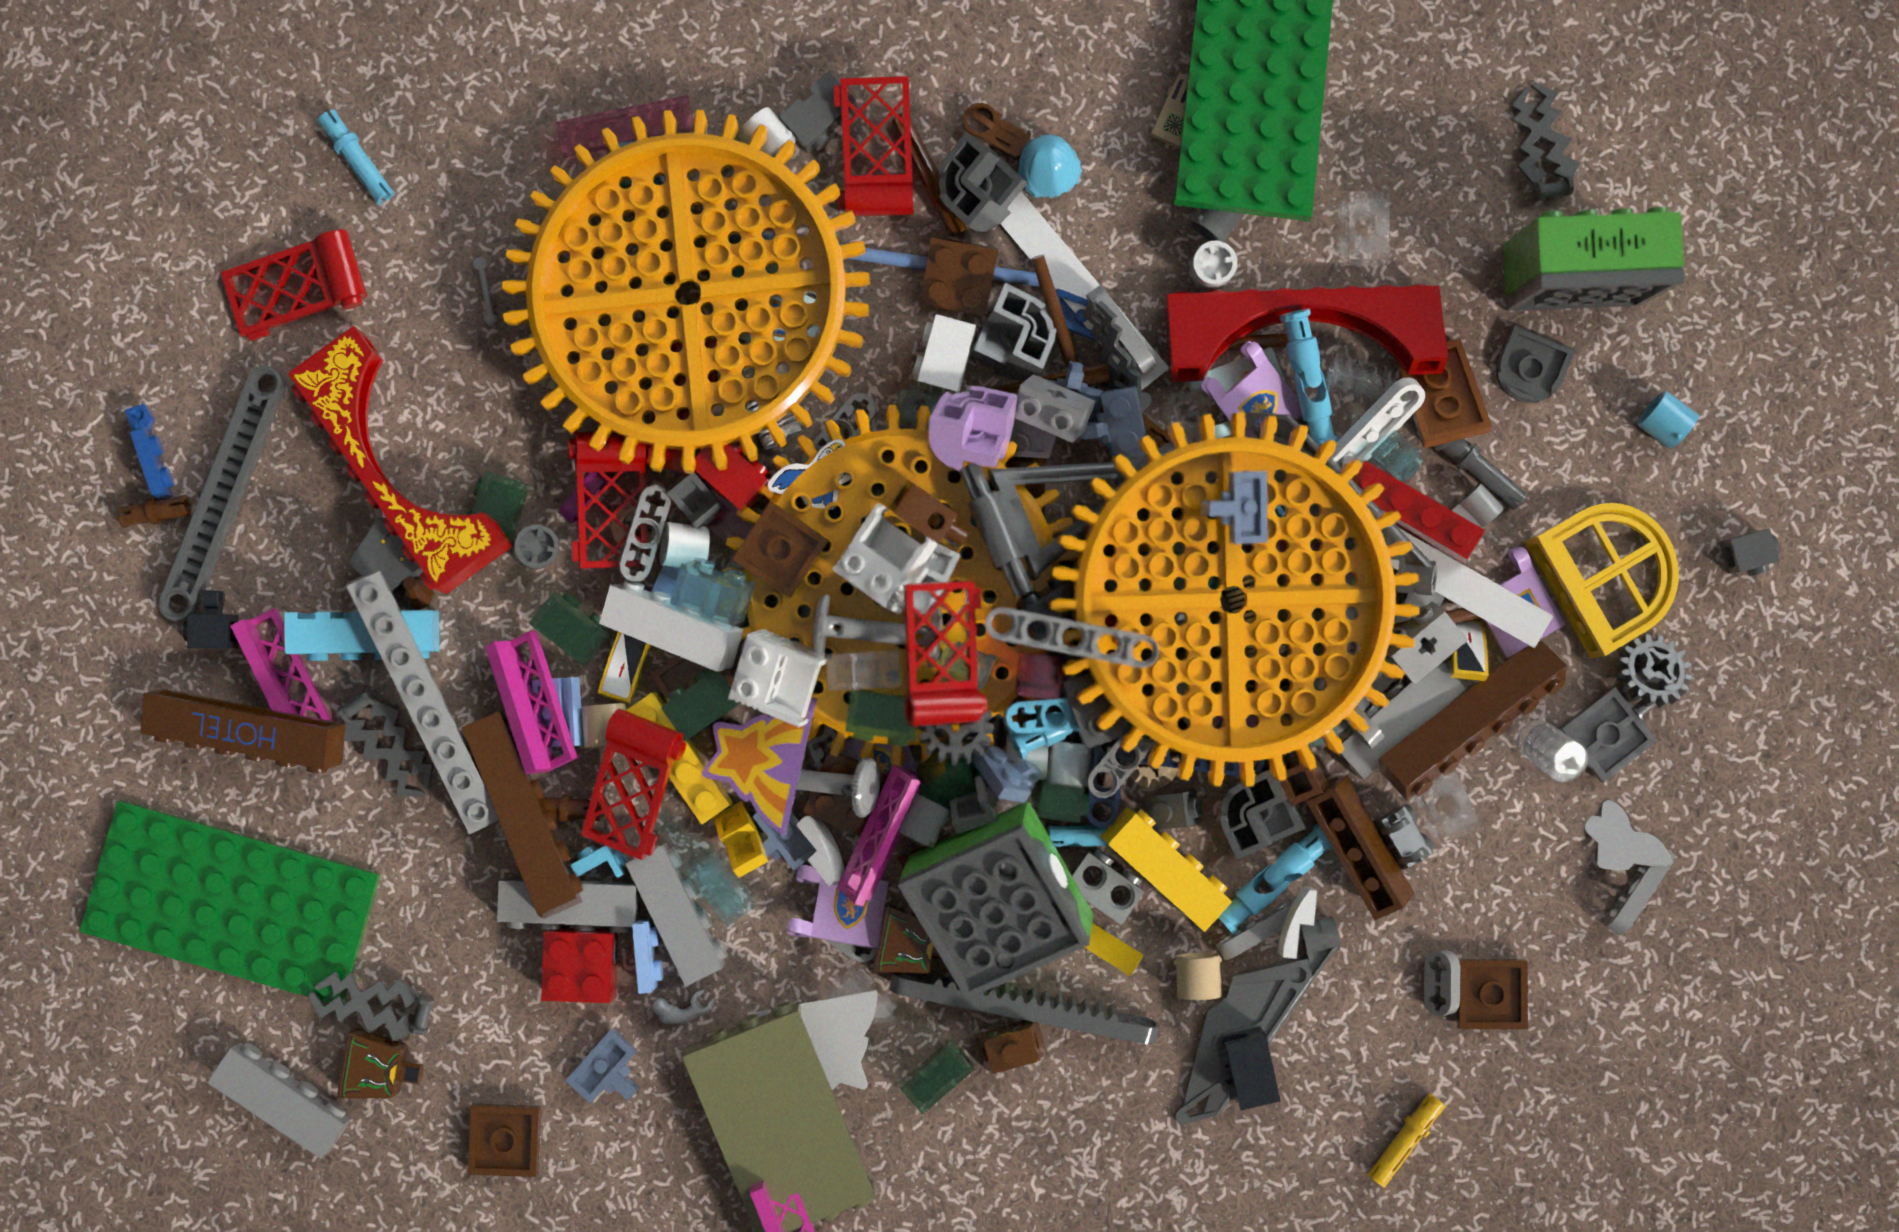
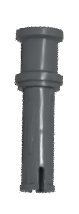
[1433,438,1528,510]

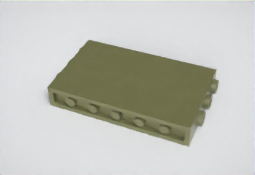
[682,1001,876,1232]

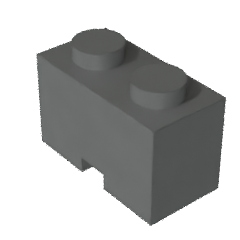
[779,71,858,153]

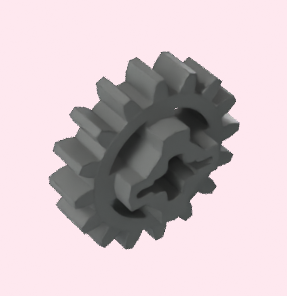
[1615,634,1693,708]
[917,711,994,766]

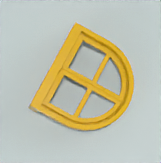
[1524,503,1679,659]

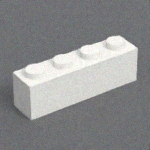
[599,580,744,672]

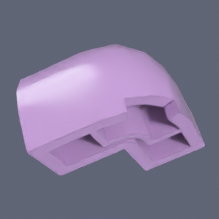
[929,386,1017,471]

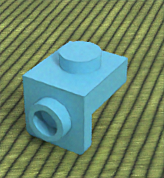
[571,844,628,878]

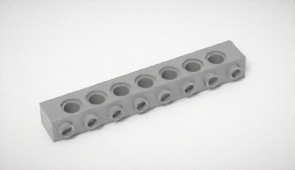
[346,568,499,834]

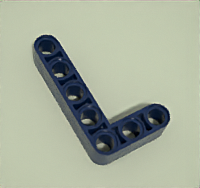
[1087,734,1264,828]

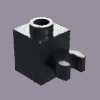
[183,590,239,649]

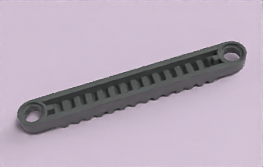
[159,366,286,621]
[889,969,1160,1044]

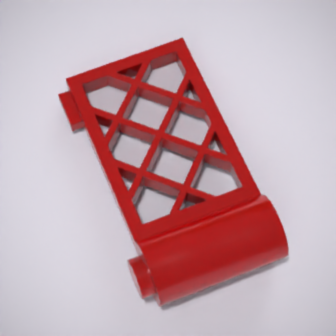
[834,76,914,217]
[220,229,368,341]
[567,431,648,569]
[903,581,987,727]
[581,708,686,860]

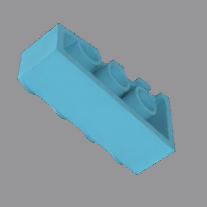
[284,610,440,661]

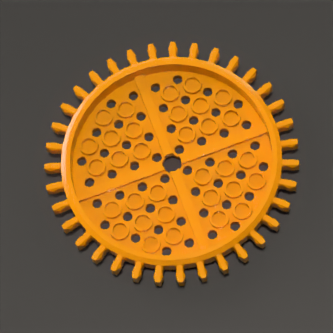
[502,110,870,474]
[721,405,1080,768]
[1048,412,1420,786]

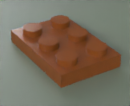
[1394,339,1492,448]

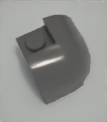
[938,132,1028,232]
[970,283,1057,381]
[1219,769,1306,860]

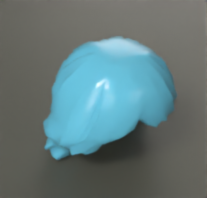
[1018,134,1082,198]

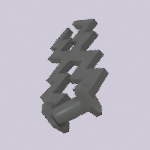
[1511,82,1580,201]
[1083,298,1152,411]
[338,688,434,797]
[309,972,435,1042]

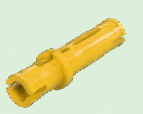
[1367,1092,1447,1188]

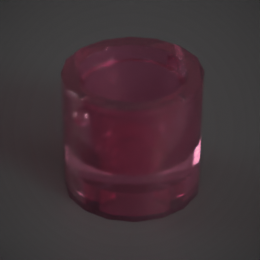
[1015,652,1063,699]

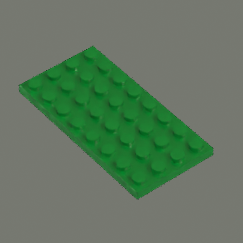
[1174,0,1333,222]
[79,800,381,1003]

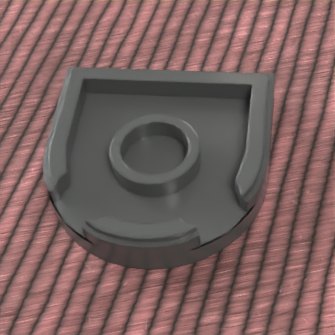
[1496,325,1575,403]

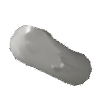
[651,989,715,1025]

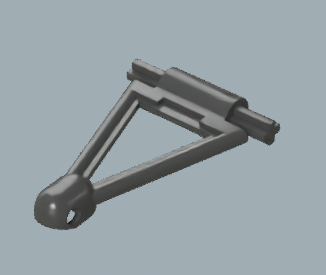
[960,454,1146,598]

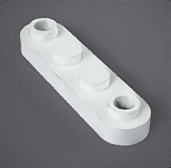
[1330,377,1425,469]

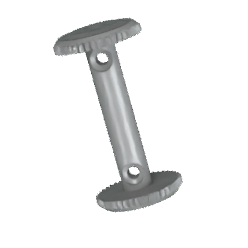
[813,595,943,668]
[796,757,880,817]

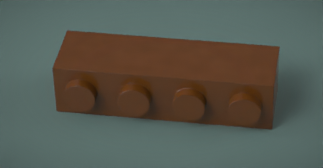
[1306,775,1414,920]

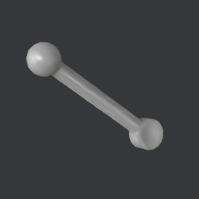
[473,257,498,326]

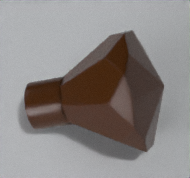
[401,577,434,611]

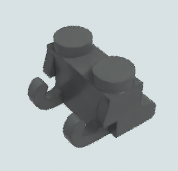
[1373,804,1434,870]

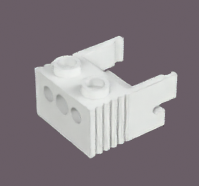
[832,503,939,614]
[728,629,827,727]

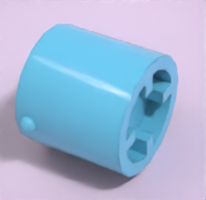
[1637,390,1699,449]

